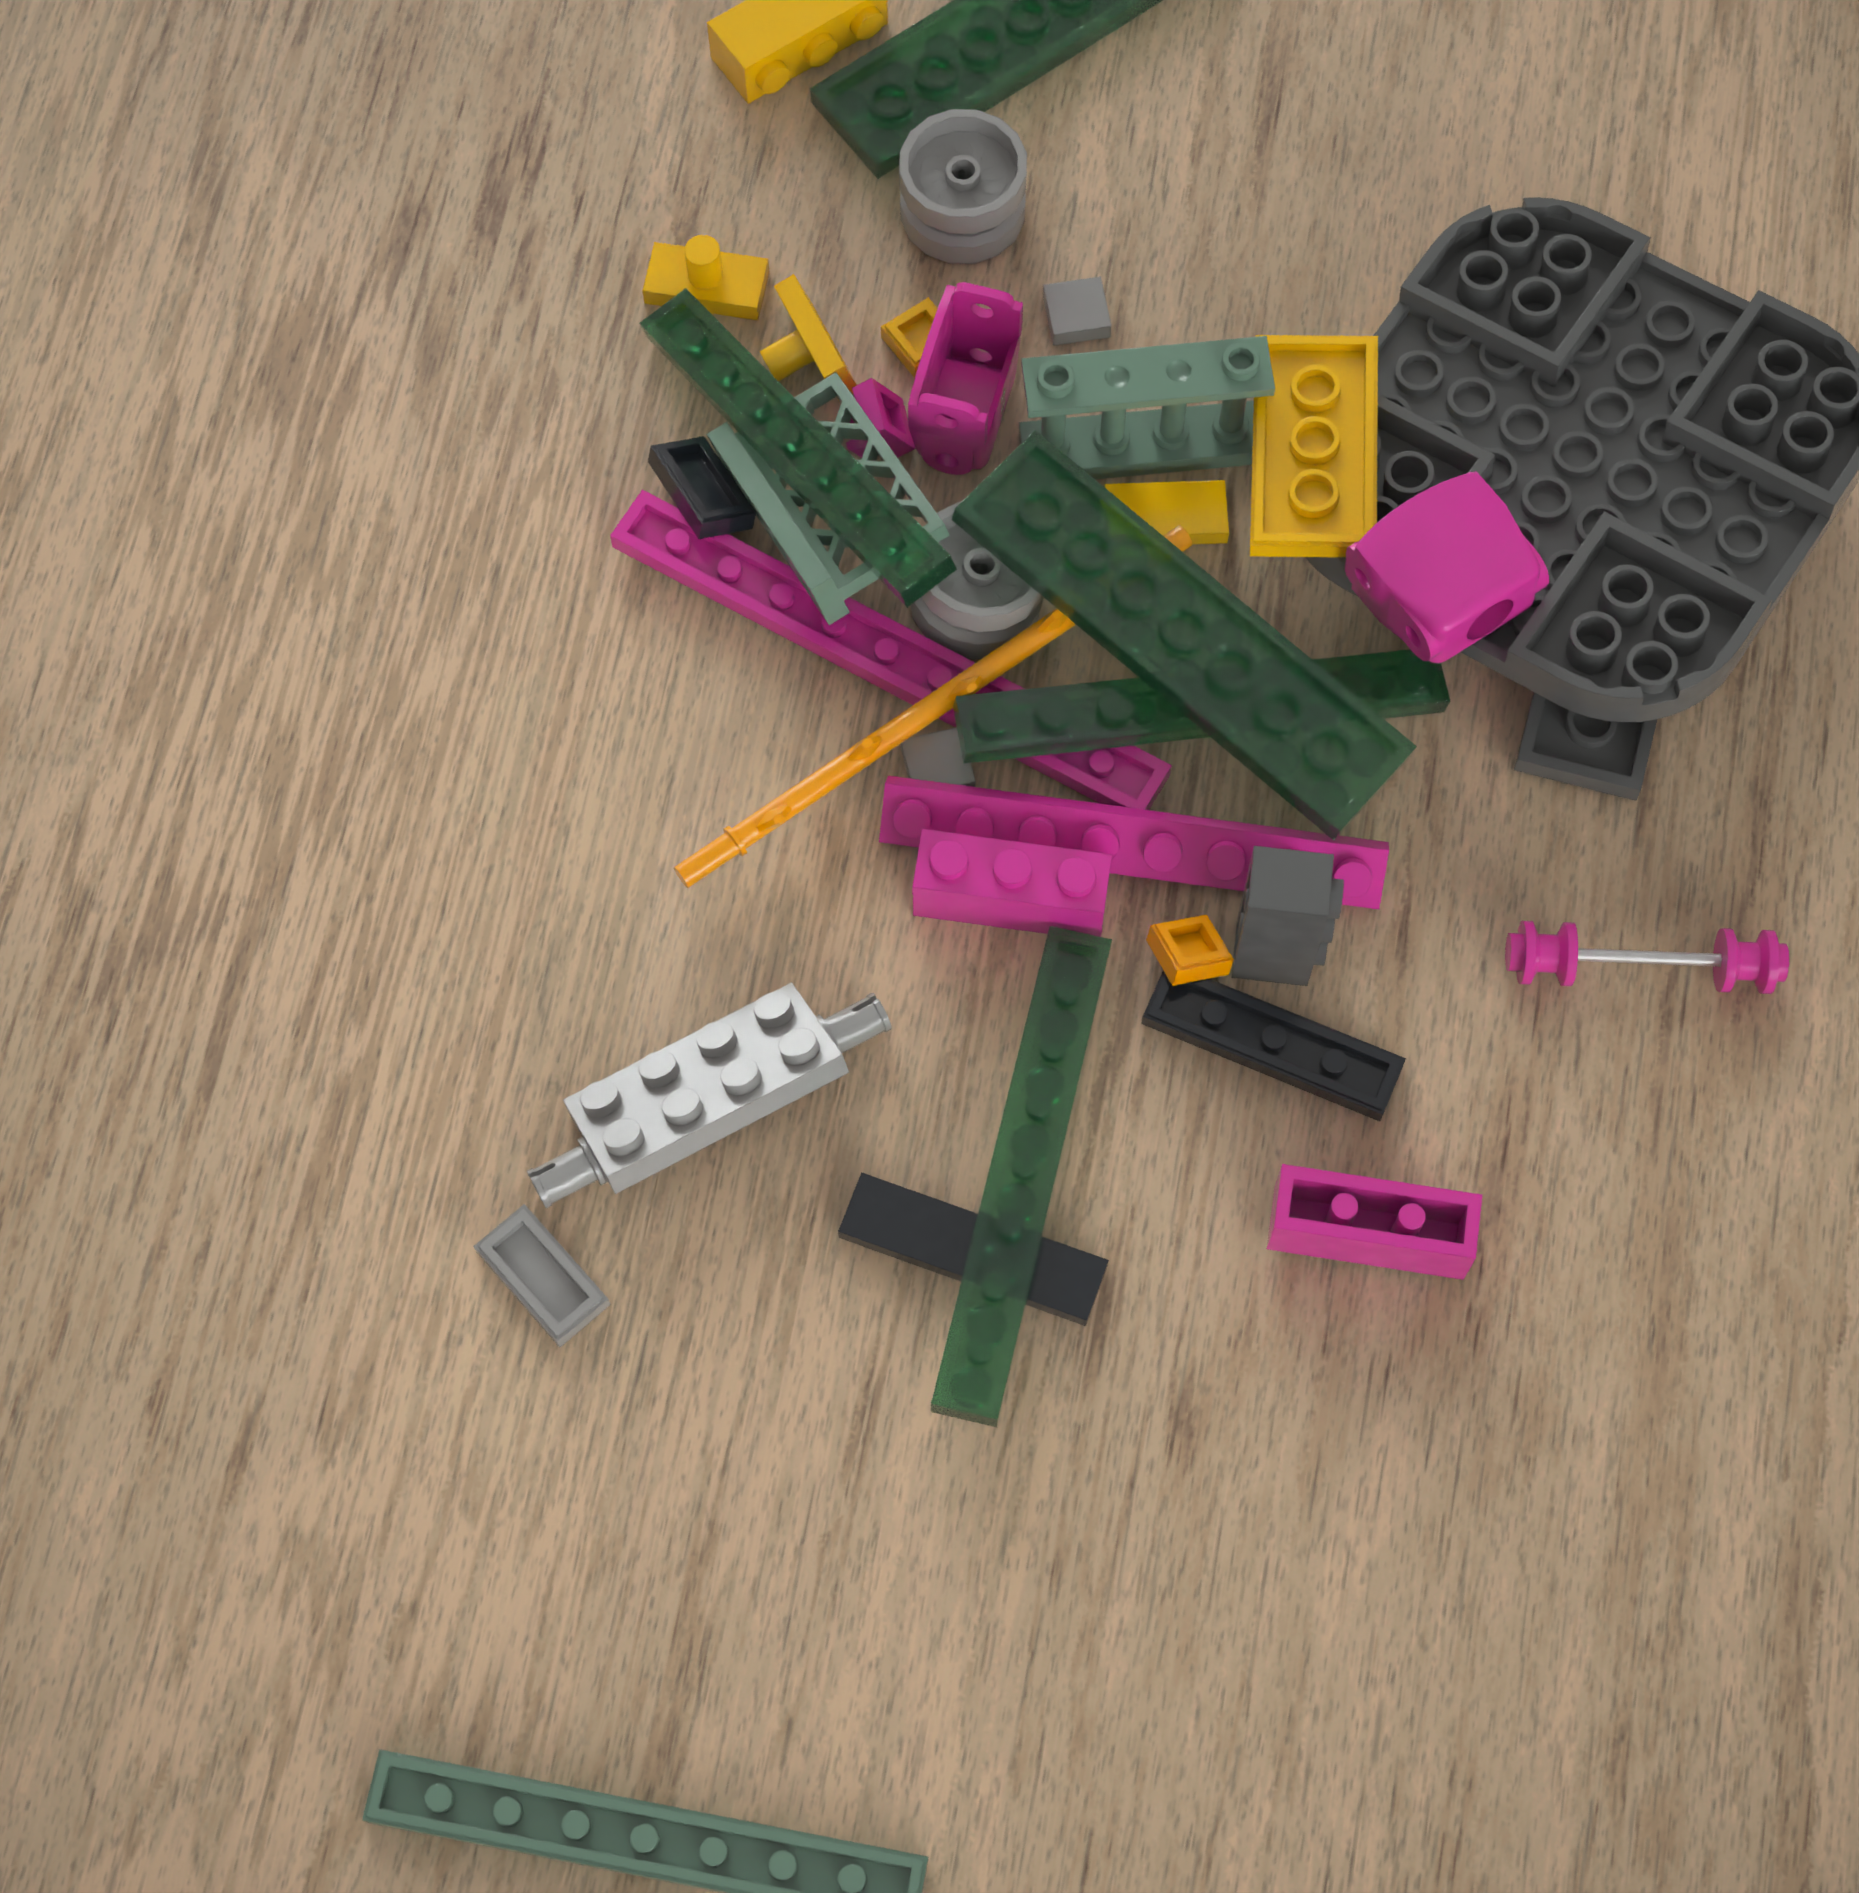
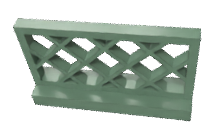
[707,372,950,625]

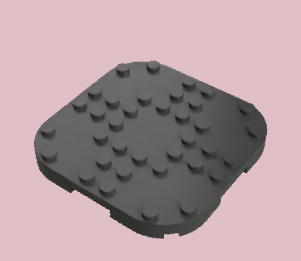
[1305,197,1859,722]

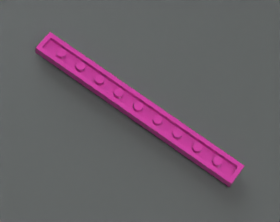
[610,489,1172,810]

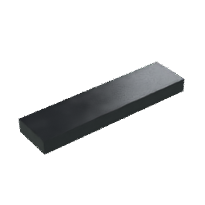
[1141,970,1406,1122]
[838,1172,1109,1326]

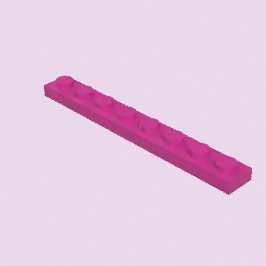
[879,775,1389,909]

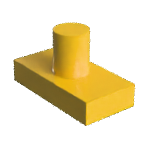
[642,235,770,321]
[760,274,857,402]

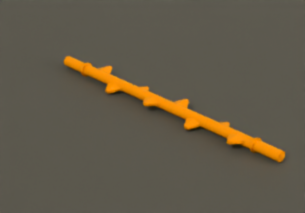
[674,525,1192,888]

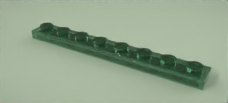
[639,288,957,608]
[953,649,1451,764]
[931,926,1112,1427]

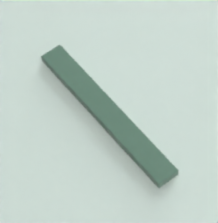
[362,1749,929,1893]

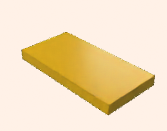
[1250,335,1378,558]

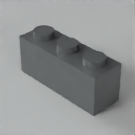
[1231,846,1344,986]

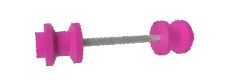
[1505,920,1789,994]

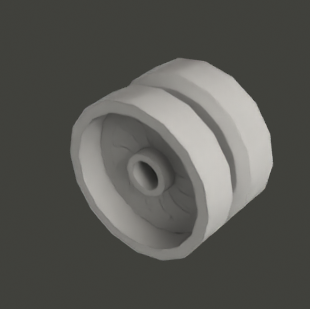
[899,109,1027,264]
[909,499,1051,660]

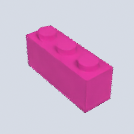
[912,829,1112,941]
[1266,1164,1482,1280]

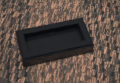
[648,436,756,539]

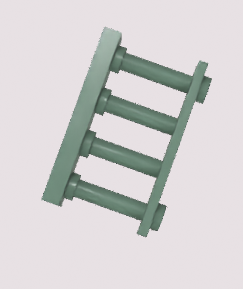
[1019,336,1275,486]

